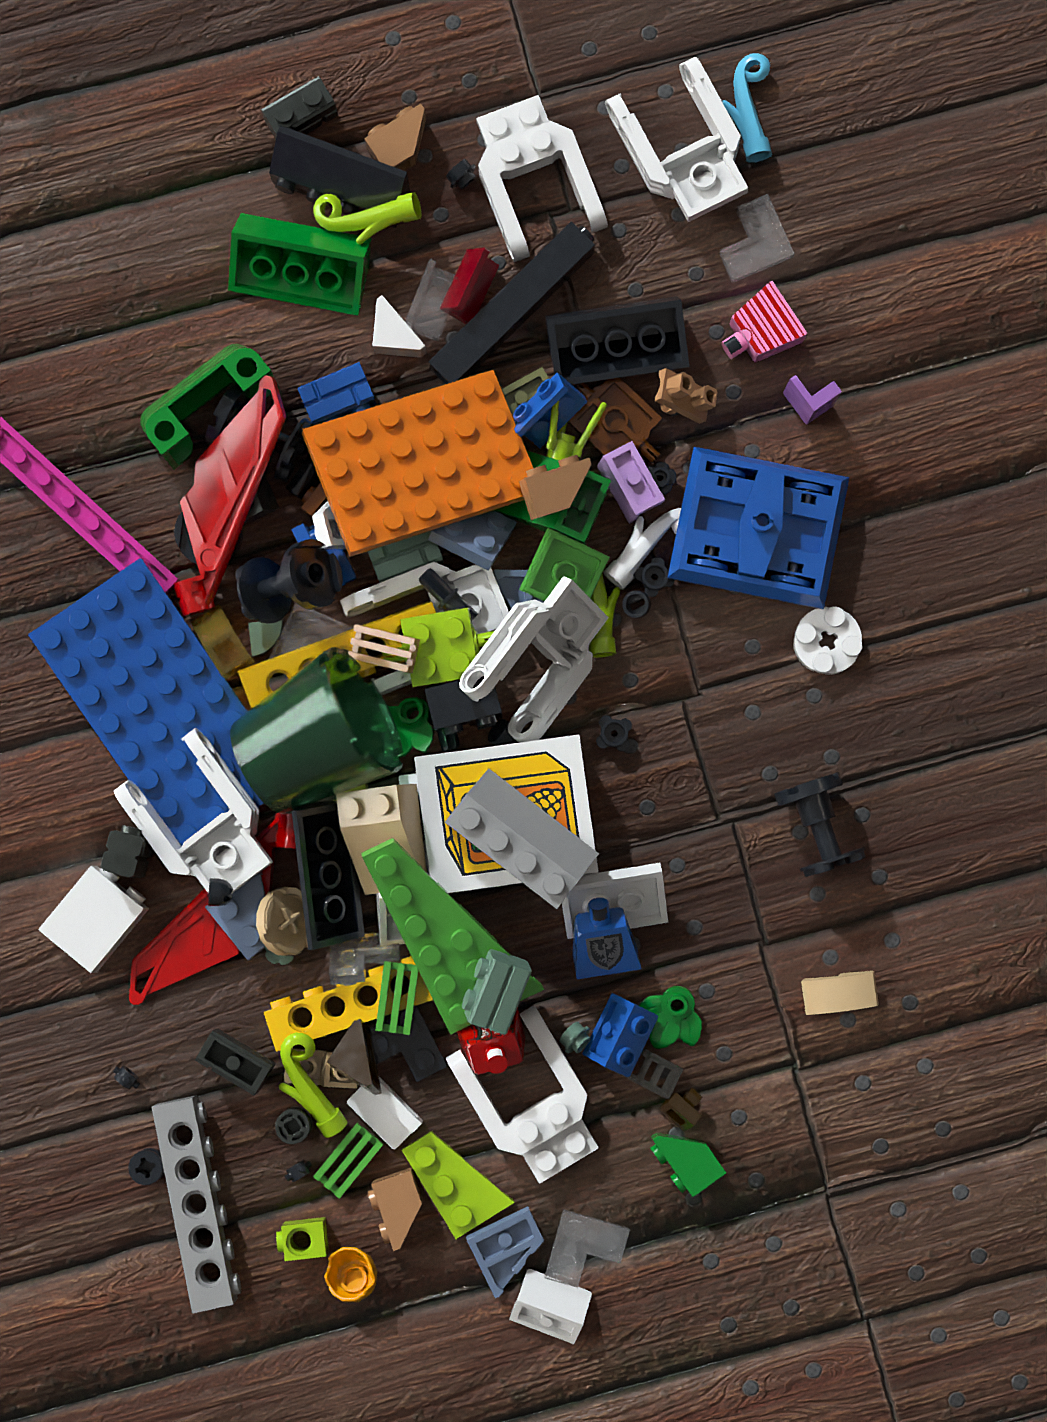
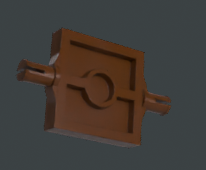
[567,377,663,464]

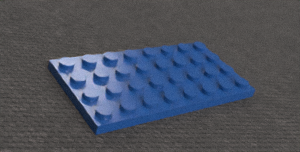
[28,558,296,846]

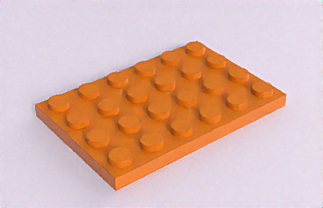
[302,370,533,557]

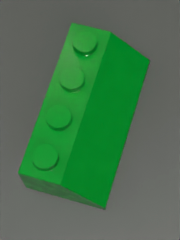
[228,213,372,316]

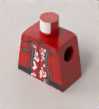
[457,1007,526,1074]

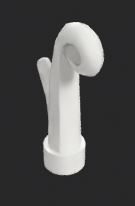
[603,508,681,590]

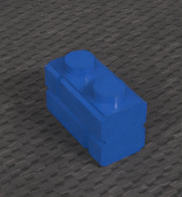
[297,362,376,426]

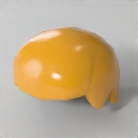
[324,1247,377,1302]

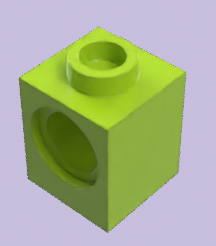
[276,1217,329,1261]

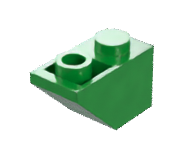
[650,1132,726,1197]

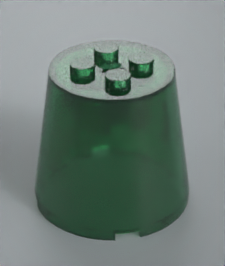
[230,647,403,813]

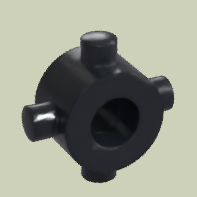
[113,1066,140,1089]
[285,1160,312,1182]

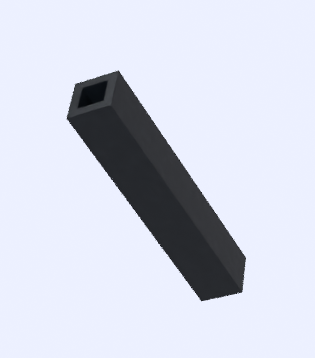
[429,221,595,384]

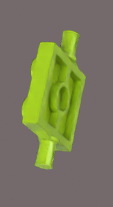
[382,607,494,687]

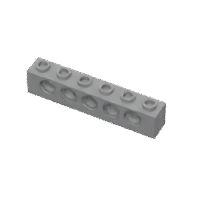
[152,1095,241,1314]

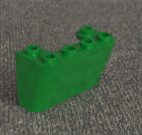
[140,344,280,470]

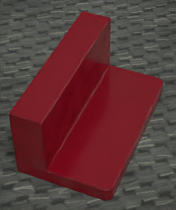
[440,247,499,324]

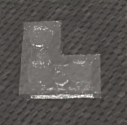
[719,194,795,283]
[329,933,400,986]
[544,1209,630,1288]

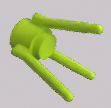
[546,401,607,460]

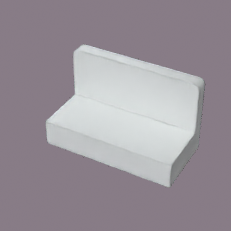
[347,1077,423,1149]
[509,1269,592,1344]

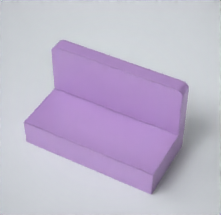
[597,441,665,524]

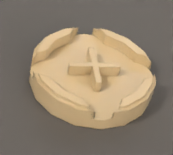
[256,887,308,956]

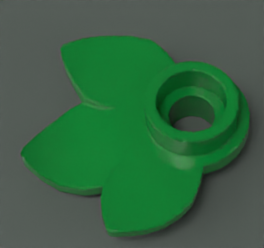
[369,697,434,760]
[639,986,702,1049]

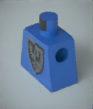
[572,897,641,979]

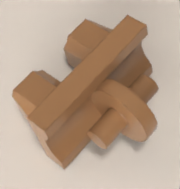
[655,368,718,424]

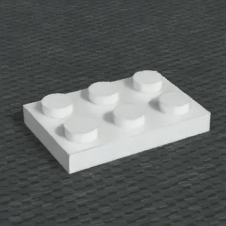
[562,863,668,939]

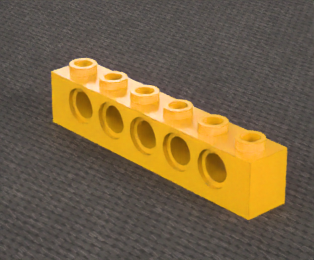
[237,601,436,714]
[264,956,433,1052]

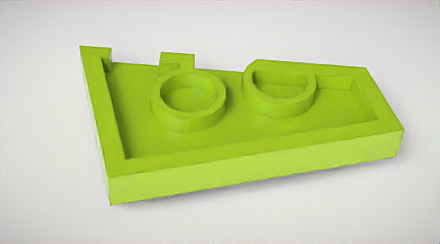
[402,1131,515,1239]

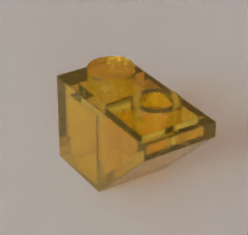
[191,604,255,680]

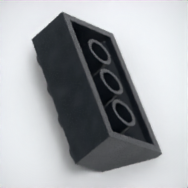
[269,125,410,229]
[545,296,690,385]
[292,801,365,950]

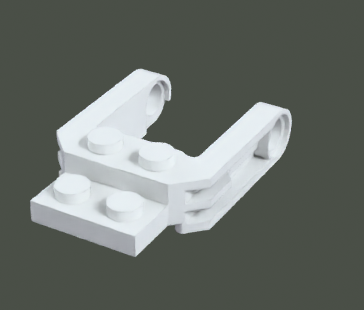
[605,57,748,222]
[476,95,608,262]
[340,562,509,696]
[459,576,609,743]
[114,728,273,894]
[446,1005,599,1184]

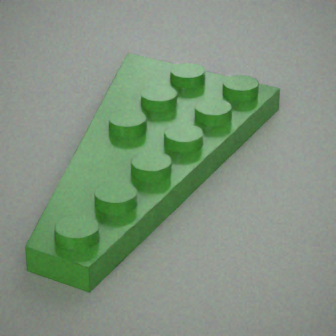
[361,838,544,1035]

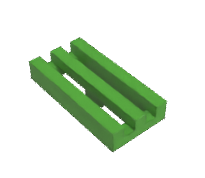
[375,961,419,1035]
[313,1122,384,1199]

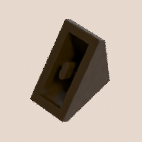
[327,1019,382,1095]

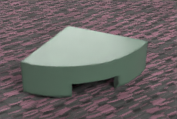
[248,620,283,657]

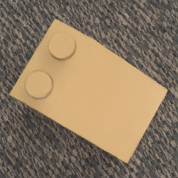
[336,784,427,895]

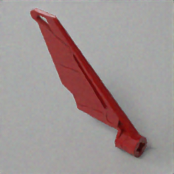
[173,376,286,617]
[129,813,296,1005]

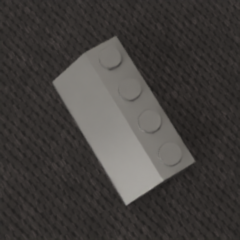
[445,768,599,909]

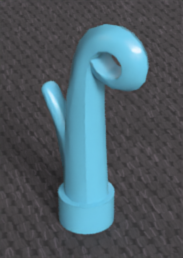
[722,53,772,162]

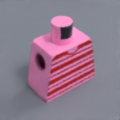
[721,281,807,362]

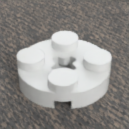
[793,607,862,675]

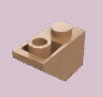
[364,104,426,171]
[519,455,591,520]
[368,1167,423,1251]

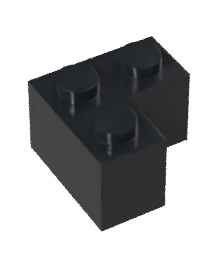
[425,676,503,736]

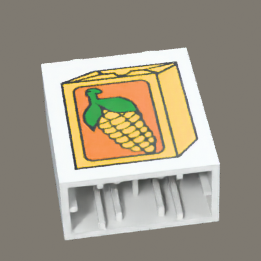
[399,735,598,894]

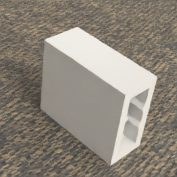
[38,865,149,973]

